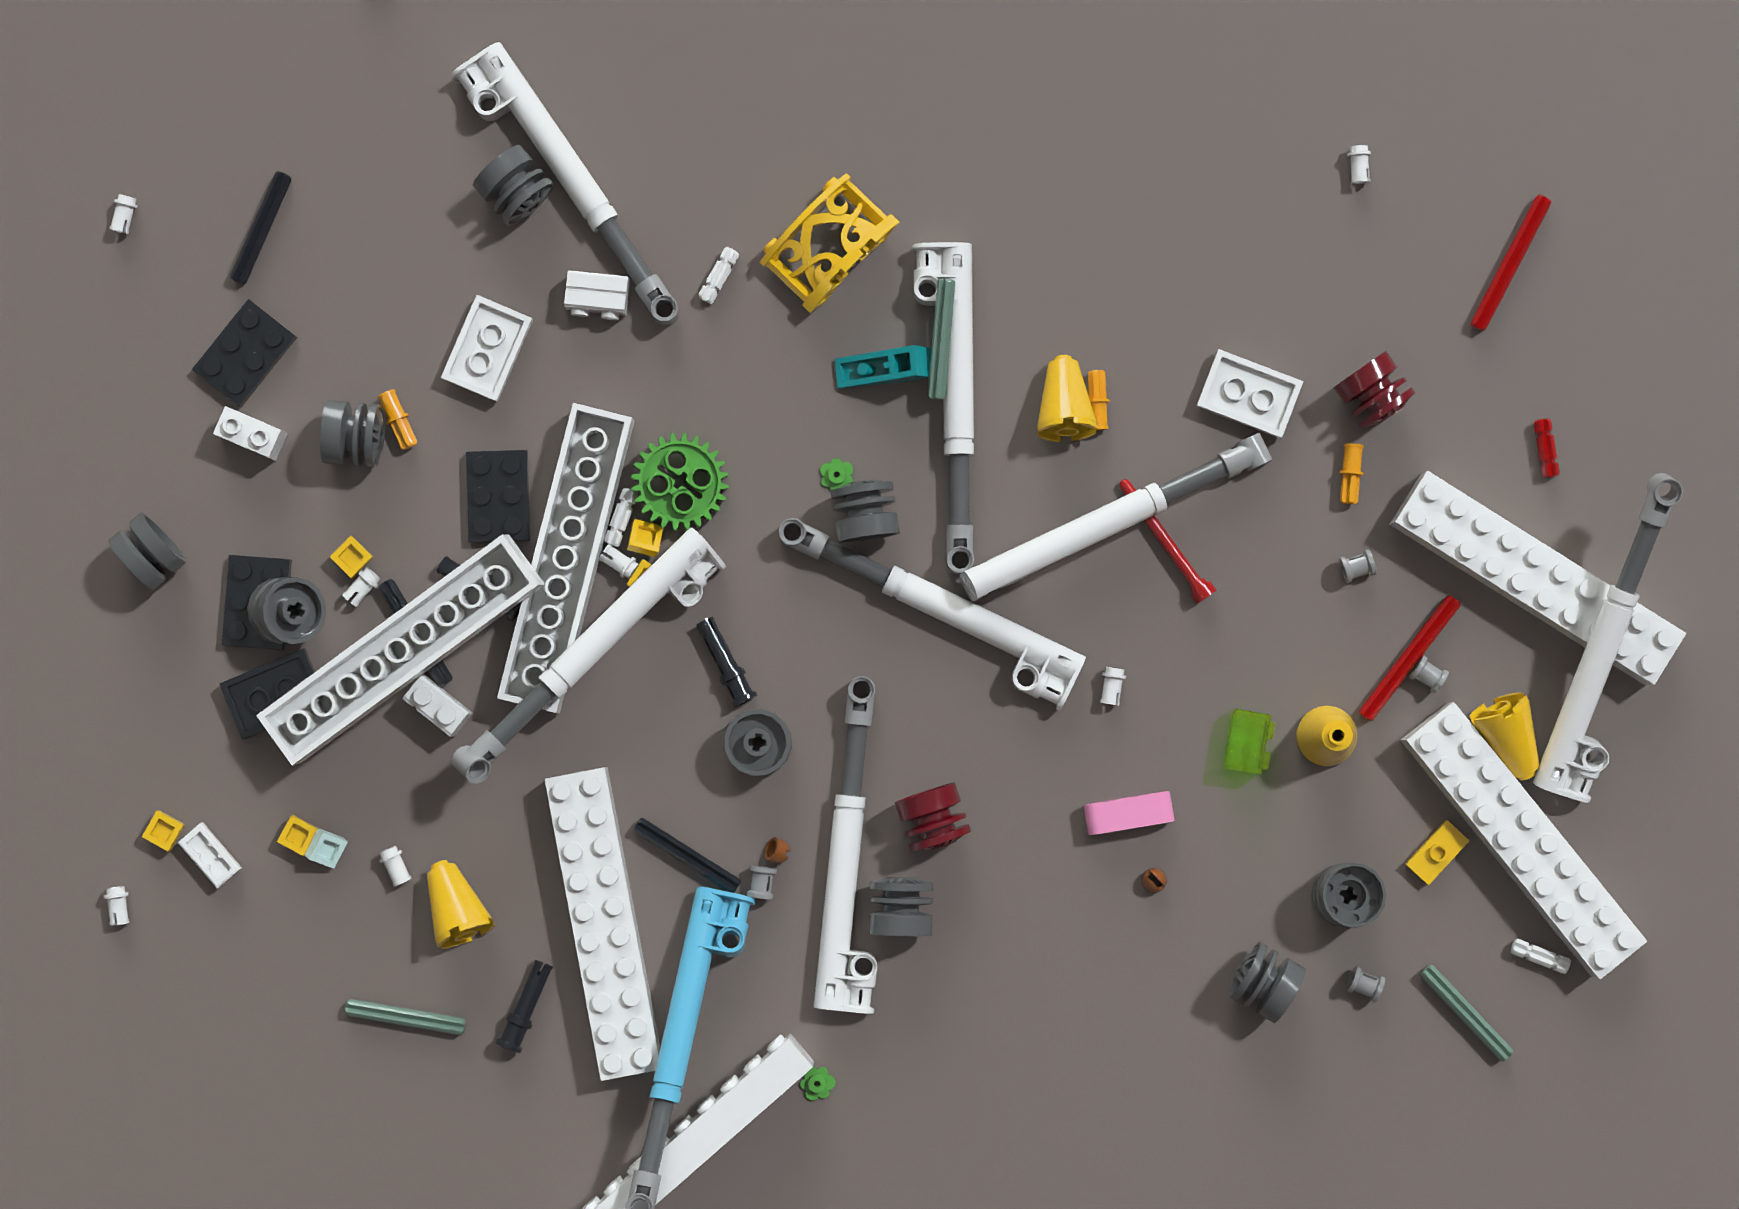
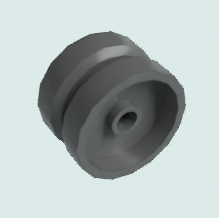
[109,512,187,590]
[247,577,326,644]
[724,709,792,776]

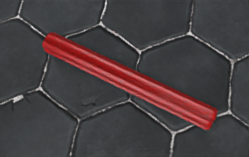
[1470,195,1551,331]
[1359,595,1461,721]

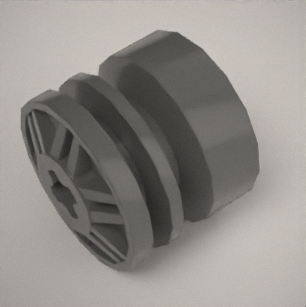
[473,145,555,226]
[320,400,385,468]
[831,480,900,543]
[1312,863,1386,928]
[869,877,933,936]
[1228,942,1306,1023]

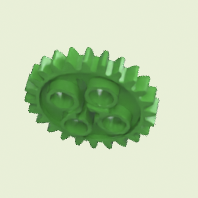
[630,433,729,531]

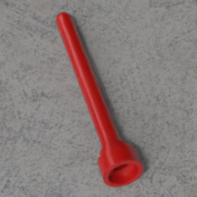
[1119,479,1217,604]

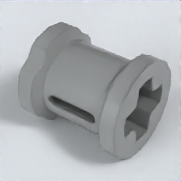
[1339,549,1377,583]
[1408,655,1449,694]
[747,865,777,900]
[1346,966,1385,1003]

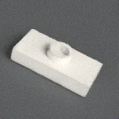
[178,822,242,889]

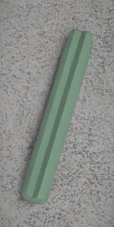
[928,279,955,399]
[1420,965,1513,1061]
[345,999,466,1035]

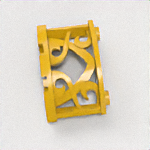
[759,173,899,313]

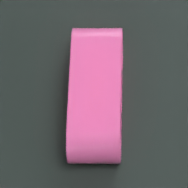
[1083,791,1175,835]

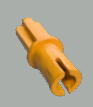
[1088,370,1110,431]
[377,389,417,450]
[1339,443,1364,505]

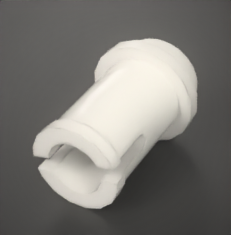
[1347,145,1371,184]
[109,194,138,234]
[599,544,639,579]
[342,567,380,607]
[1100,667,1126,706]
[379,846,412,887]
[104,886,130,926]

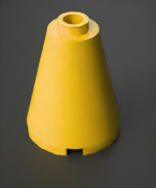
[1037,355,1097,442]
[1469,692,1539,781]
[1296,706,1357,766]
[427,860,495,949]

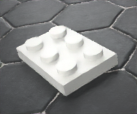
[441,295,533,402]
[1196,349,1303,439]

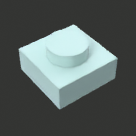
[305,828,348,868]

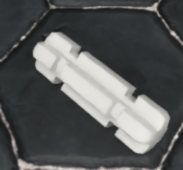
[699,247,739,304]
[604,488,638,547]
[1511,939,1571,974]

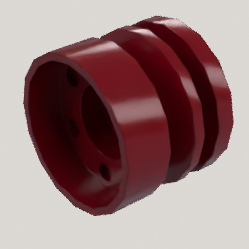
[1333,351,1415,430]
[894,782,971,852]

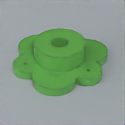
[820,458,853,490]
[800,1067,836,1100]

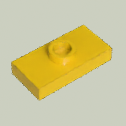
[1405,820,1470,885]

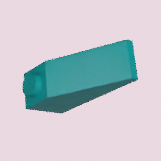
[835,345,931,389]

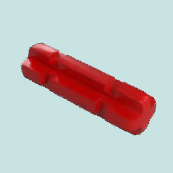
[1534,418,1560,478]

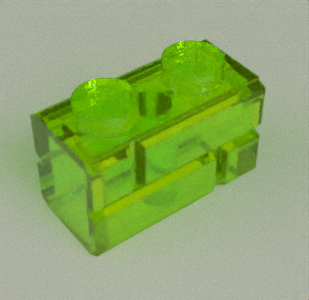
[1223,708,1275,775]

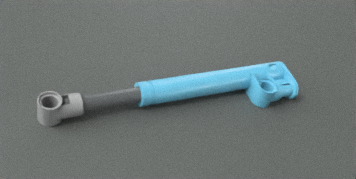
[625,887,756,1209]

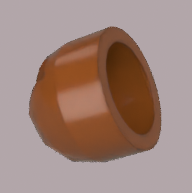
[764,837,791,864]
[1142,868,1167,893]

